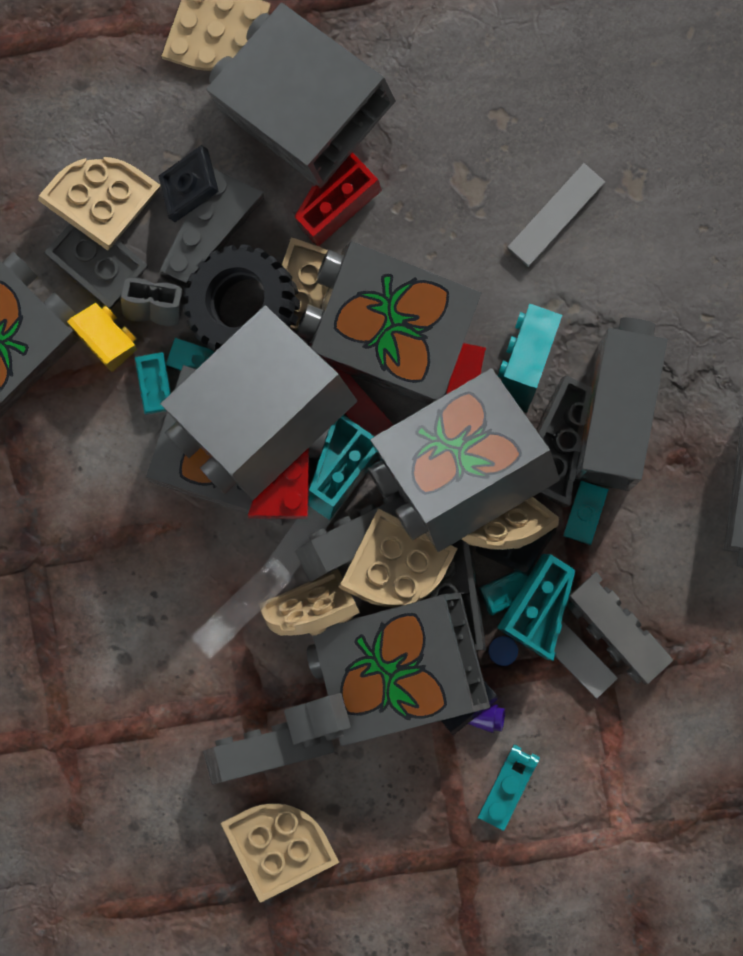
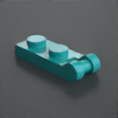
[477,744,540,831]

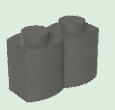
[121,278,183,326]
[284,693,351,748]

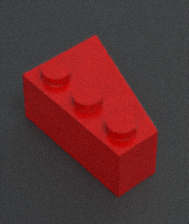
[294,152,382,246]
[248,448,309,519]

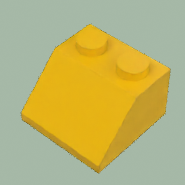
[67,303,137,372]

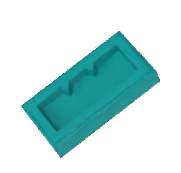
[166,338,215,371]
[135,352,171,415]
[563,481,608,545]
[478,567,534,615]

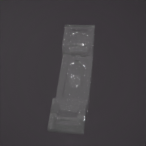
[191,557,295,659]

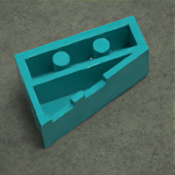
[498,304,562,413]
[308,415,378,520]
[497,554,575,661]

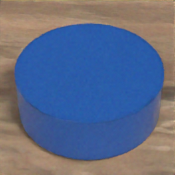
[488,636,518,666]

